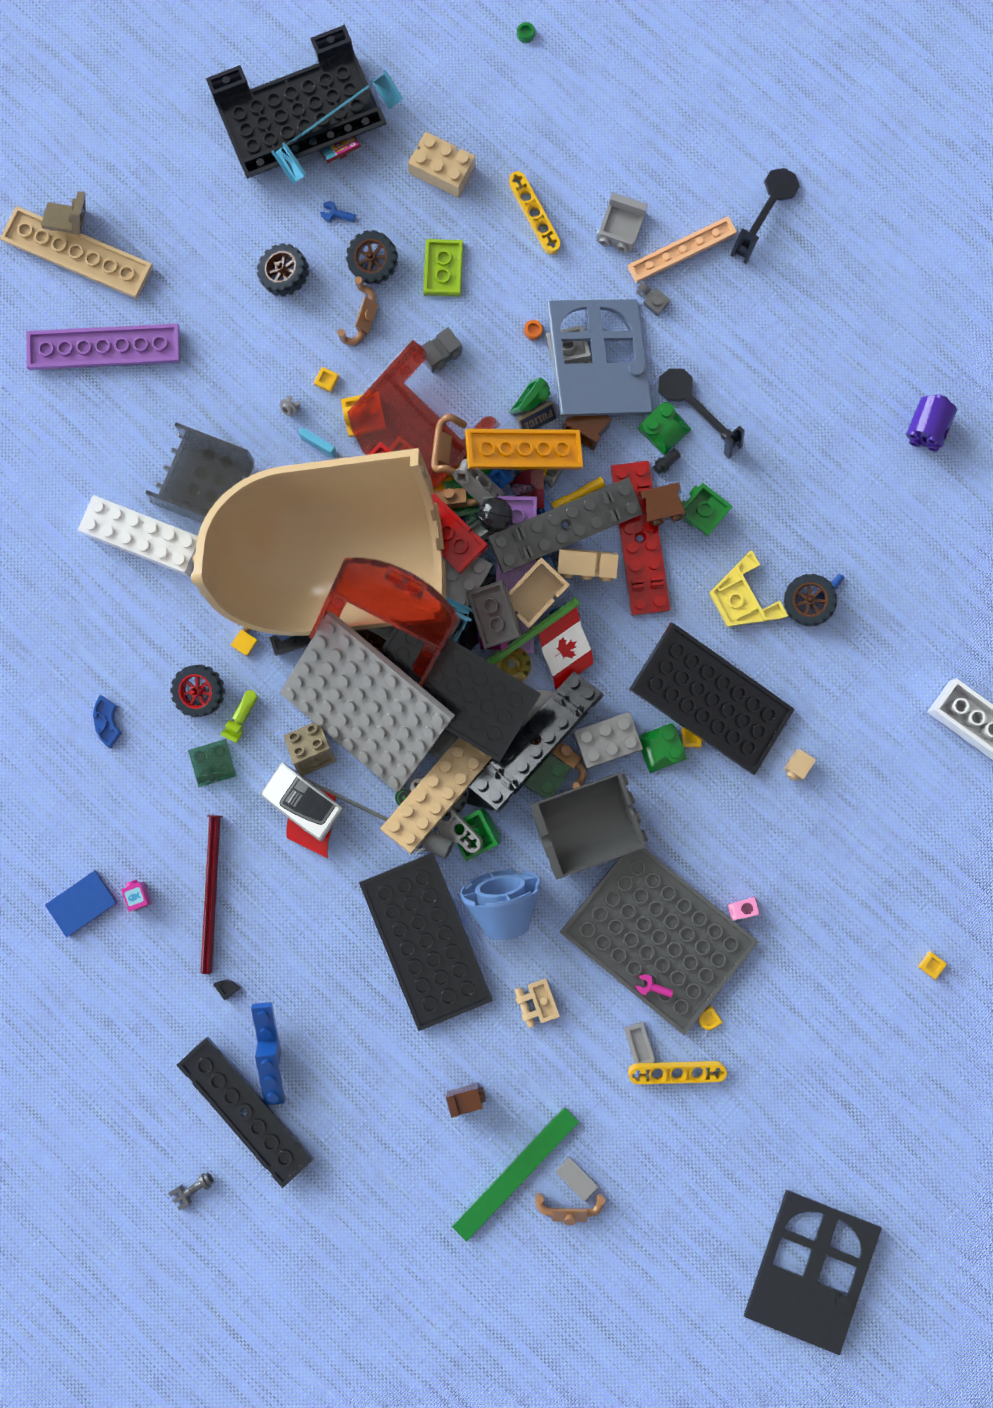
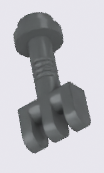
[168,1173,214,1211]

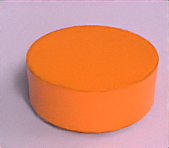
[524,320,543,340]

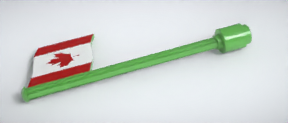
[487,597,593,690]

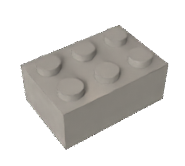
[573,712,643,770]

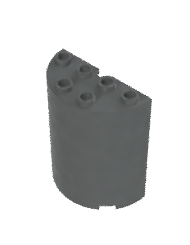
[530,772,648,880]

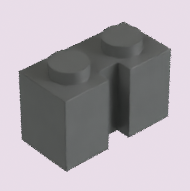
[418,327,462,373]

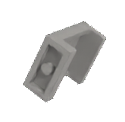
[596,192,648,253]

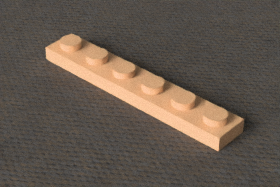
[628,216,737,284]

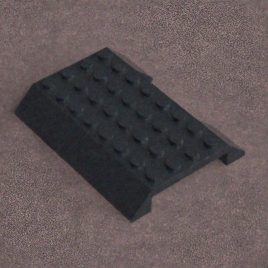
[206,25,387,179]

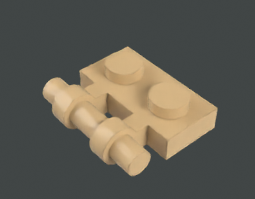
[514,978,560,1028]

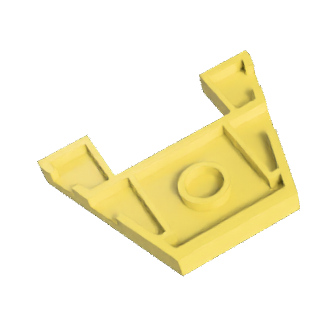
[709,550,788,627]

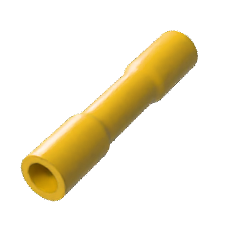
[550,476,606,509]

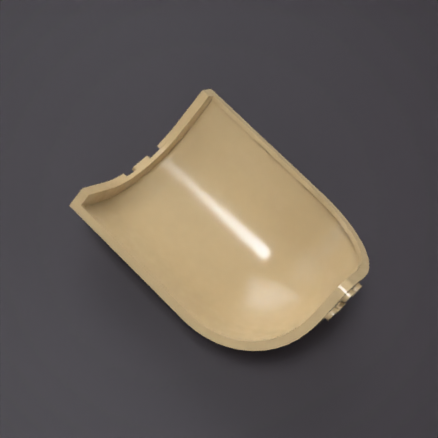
[191,448,446,636]

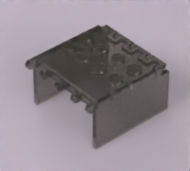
[145,422,255,523]

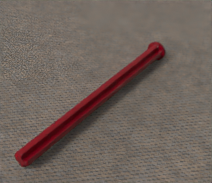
[200,815,223,974]

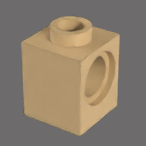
[783,749,816,781]

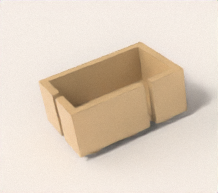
[408,131,476,198]
[557,548,619,582]
[508,558,570,628]

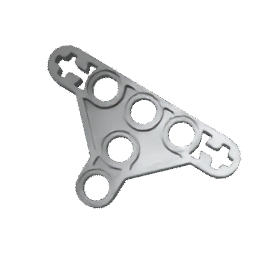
[410,778,483,853]

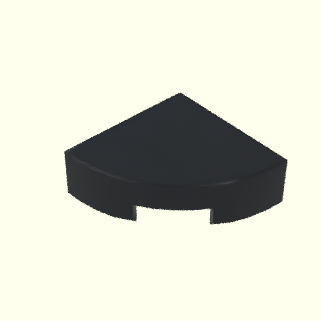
[213,980,241,1001]

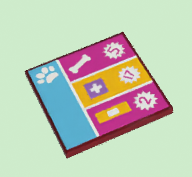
[319,137,361,163]

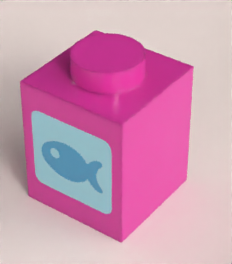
[121,880,152,912]

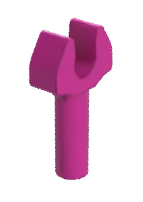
[635,974,673,998]

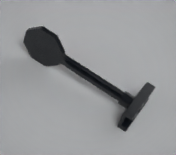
[730,168,800,264]
[658,368,745,459]

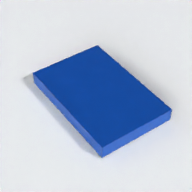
[45,870,118,938]

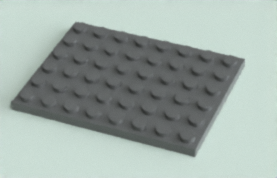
[560,848,759,1035]

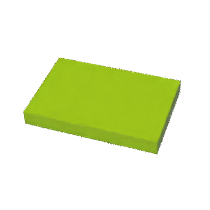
[423,239,463,297]

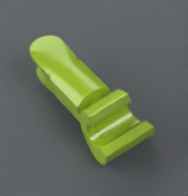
[220,690,258,743]

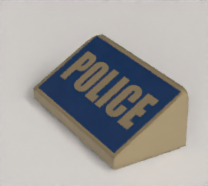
[518,401,557,429]

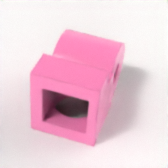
[727,896,760,920]

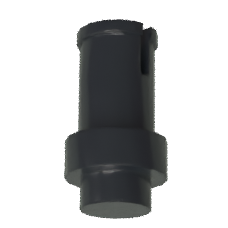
[653,448,681,474]

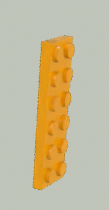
[465,429,583,469]

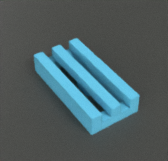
[298,427,337,458]

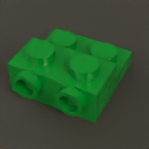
[682,482,733,537]

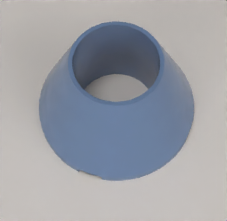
[460,869,540,940]

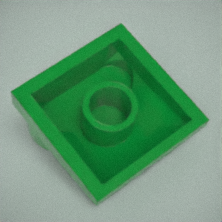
[509,377,551,415]
[638,401,691,455]
[638,723,687,773]
[455,808,501,861]

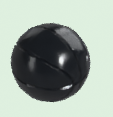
[478,497,513,532]

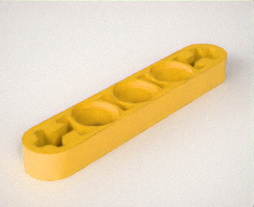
[509,171,560,255]
[628,1061,727,1085]

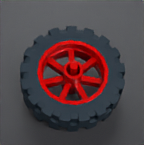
[170,665,225,717]

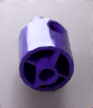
[906,394,957,452]

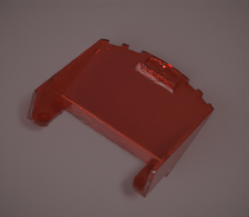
[347,340,500,490]
[309,557,459,687]

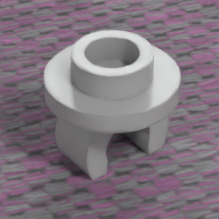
[280,395,300,417]

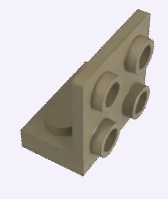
[41,191,86,235]
[284,722,336,776]

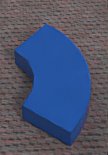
[93,695,122,749]

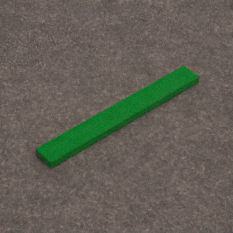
[452,1107,579,1242]

